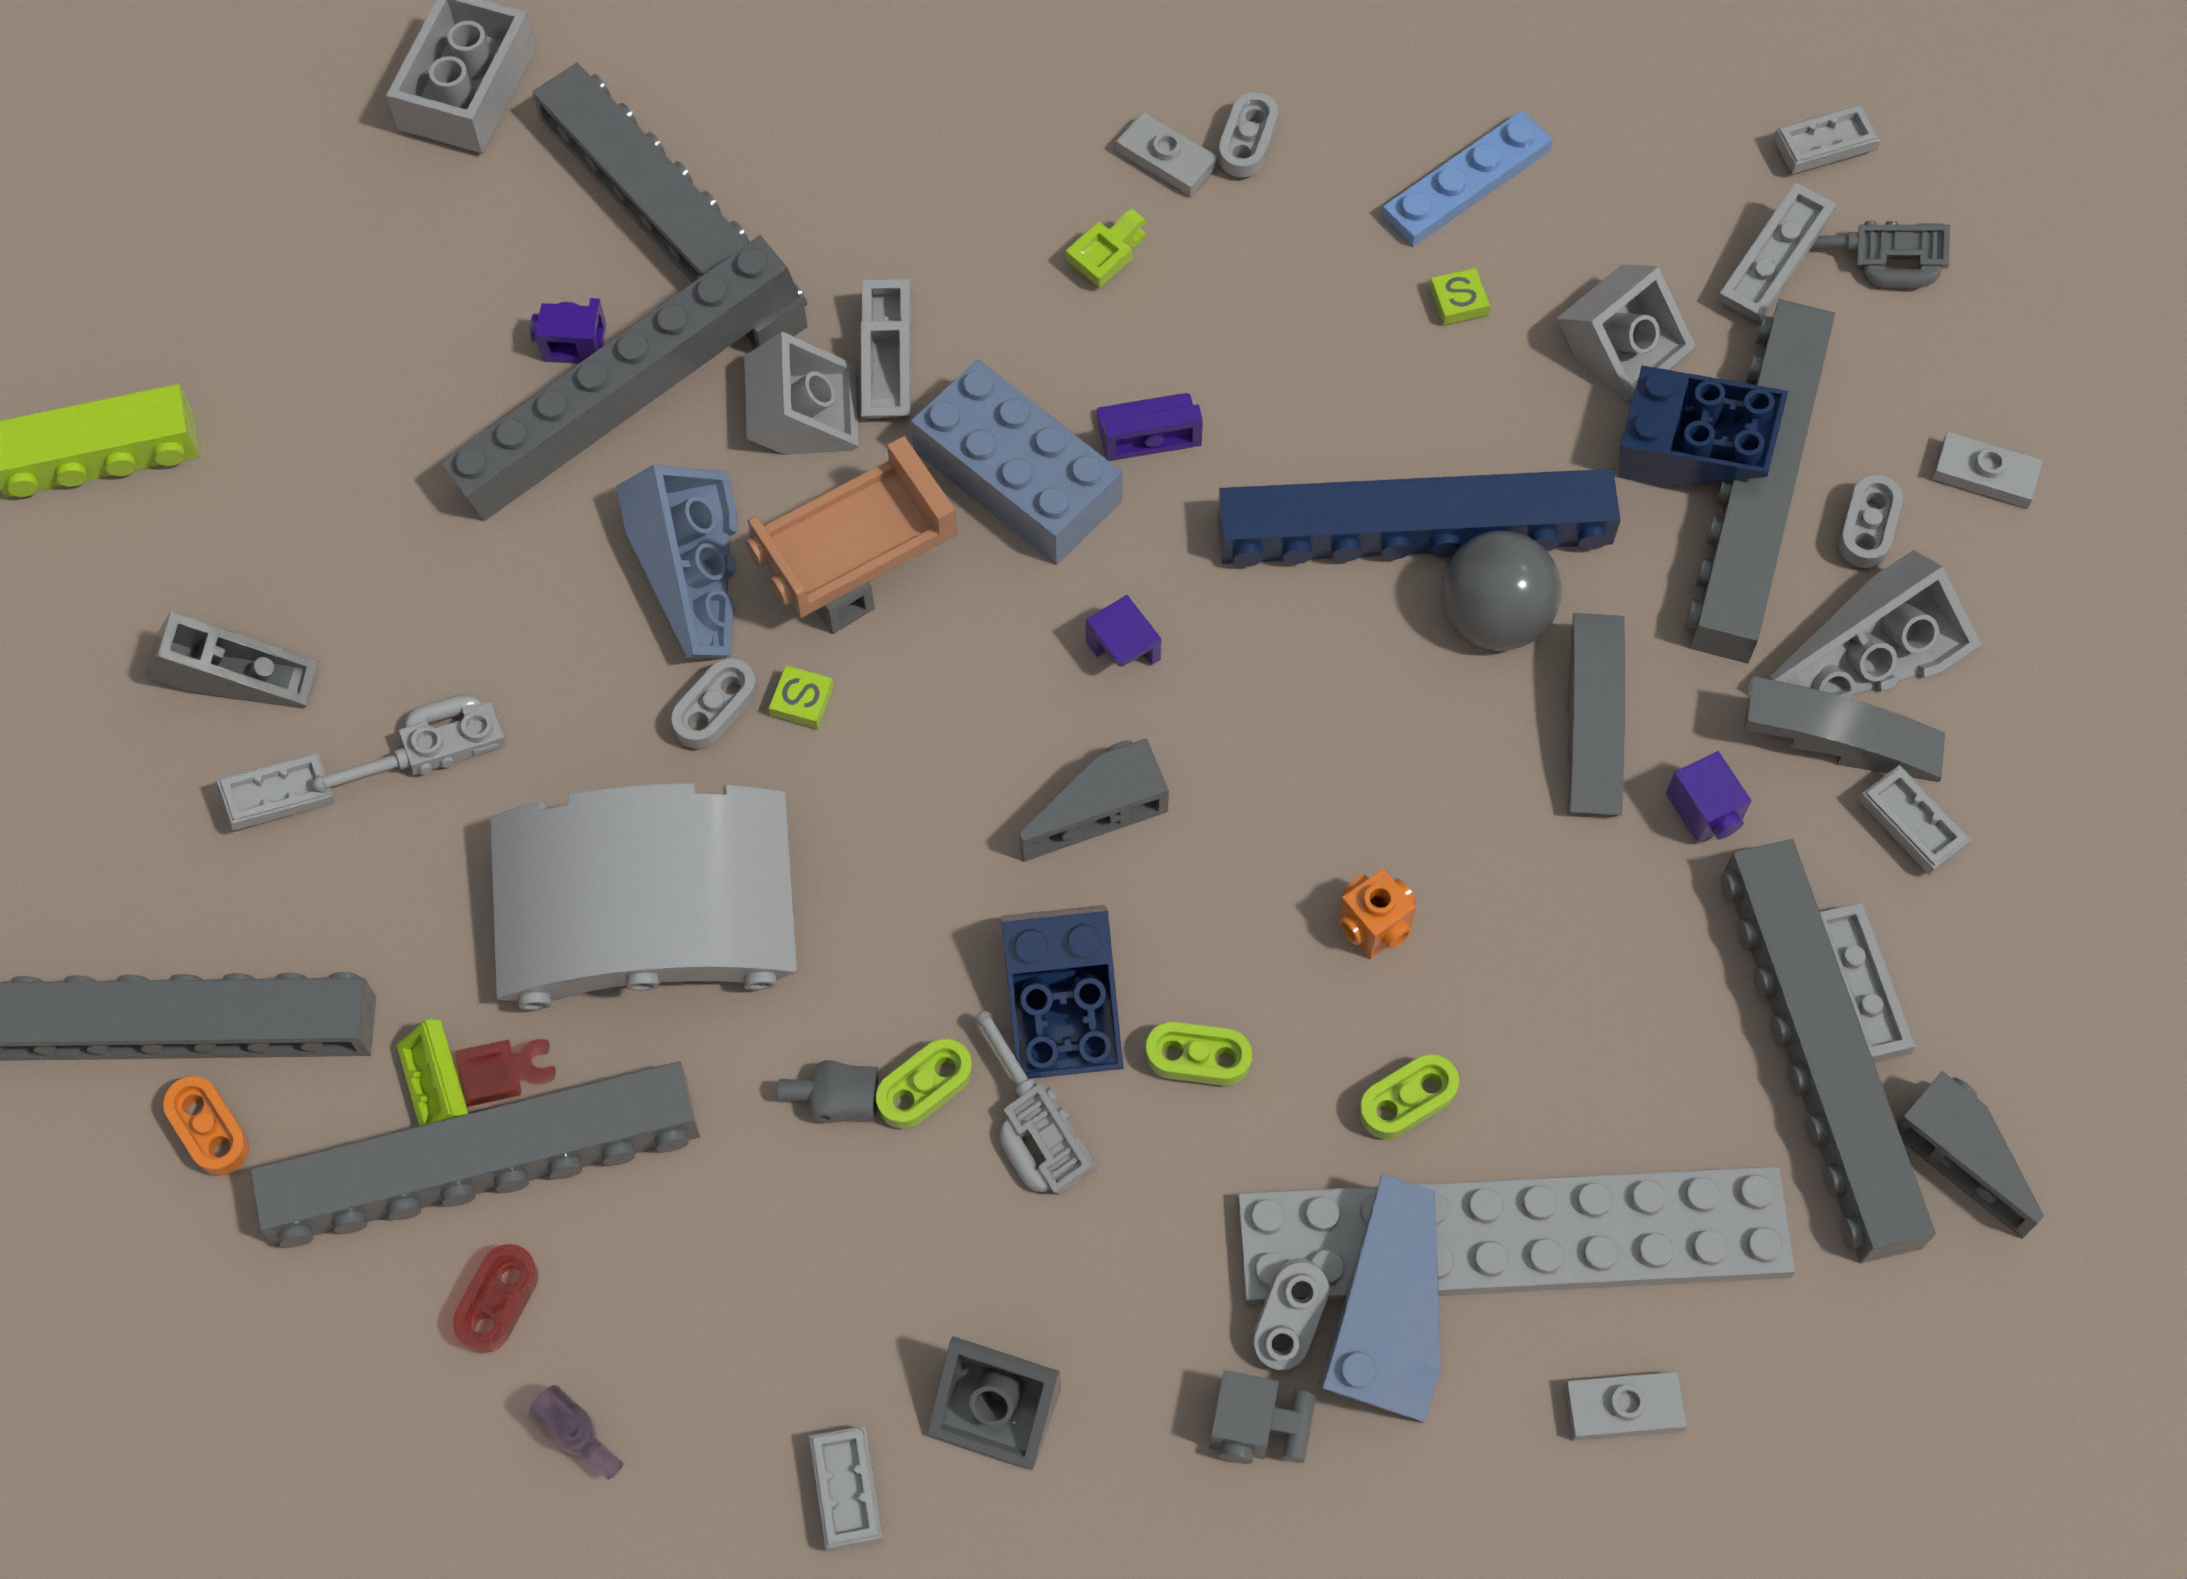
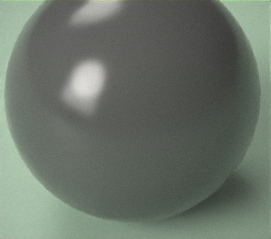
[1441,531,1562,651]

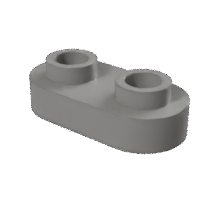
[1219,92,1279,177]
[1838,475,1903,568]
[671,658,757,749]
[1252,1259,1329,1370]

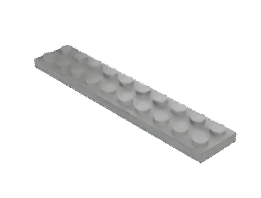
[1238,1166,1795,1306]

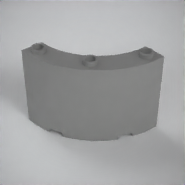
[490,783,797,1010]

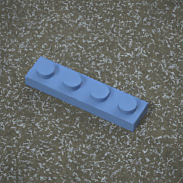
[1382,110,1553,247]

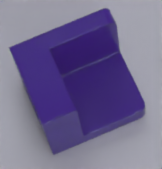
[1086,595,1161,667]

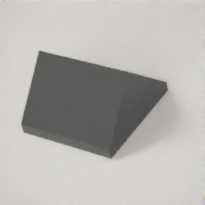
[927,1336,1061,1470]

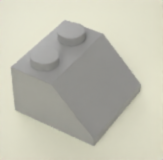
[1556,264,1696,402]
[744,331,859,455]

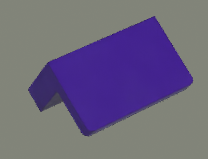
[1097,393,1203,461]

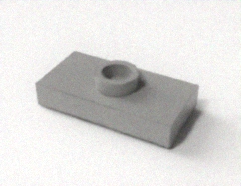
[1773,104,1880,174]
[1116,111,1218,197]
[1932,432,2043,509]
[216,752,334,831]
[1858,765,1971,876]
[1565,1371,1687,1441]
[810,1426,884,1552]

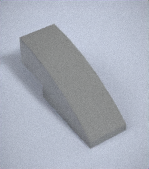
[861,279,912,418]

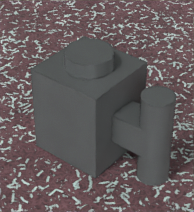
[1209,1370,1316,1464]

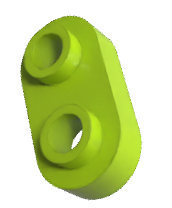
[1146,1022,1253,1086]
[876,1038,972,1129]
[1359,1054,1459,1139]

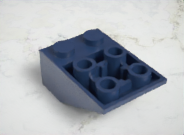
[1618,365,1788,486]
[1001,905,1124,1079]

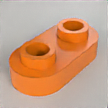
[163,1076,249,1176]

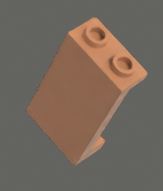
[745,436,957,618]

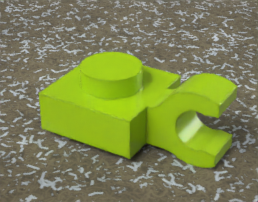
[1066,209,1146,289]

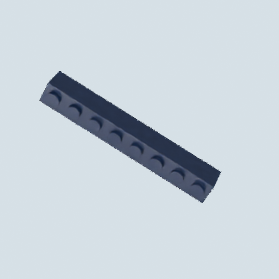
[1218,469,1621,567]

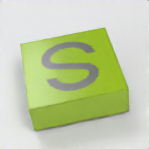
[1429,268,1490,325]
[769,665,834,729]

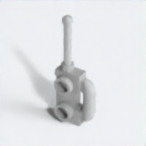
[313,694,506,792]
[976,1011,1098,1194]

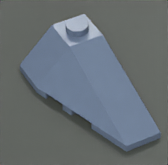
[616,465,738,659]
[1317,1174,1441,1423]

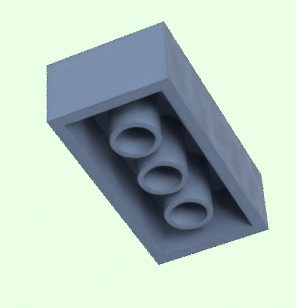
[911,359,1123,565]

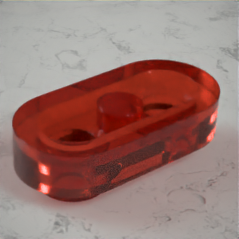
[453,1244,539,1353]

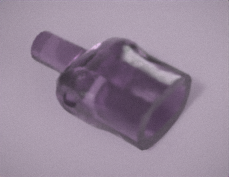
[529,1385,623,1480]

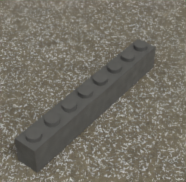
[532,62,807,349]
[441,235,800,521]
[1685,299,1835,664]
[1721,839,1936,1264]
[0,972,376,1061]
[251,1061,700,1248]

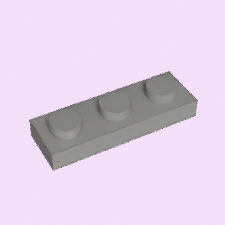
[1718,182,1837,324]
[1820,902,1916,1062]

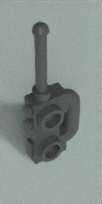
[1812,221,1950,288]

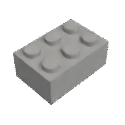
[386,0,536,154]

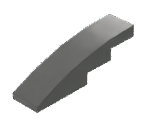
[1567,613,1625,816]
[1744,676,1945,782]

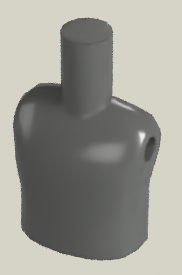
[777,1060,879,1123]

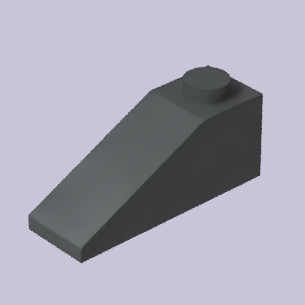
[144,611,319,709]
[1019,738,1169,862]
[1897,1071,2044,1239]

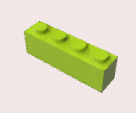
[0,383,200,498]

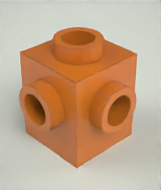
[1338,868,1416,959]

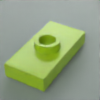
[397,1019,468,1126]

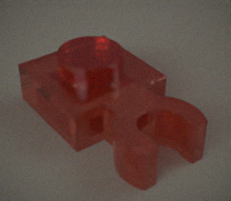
[456,1039,556,1107]

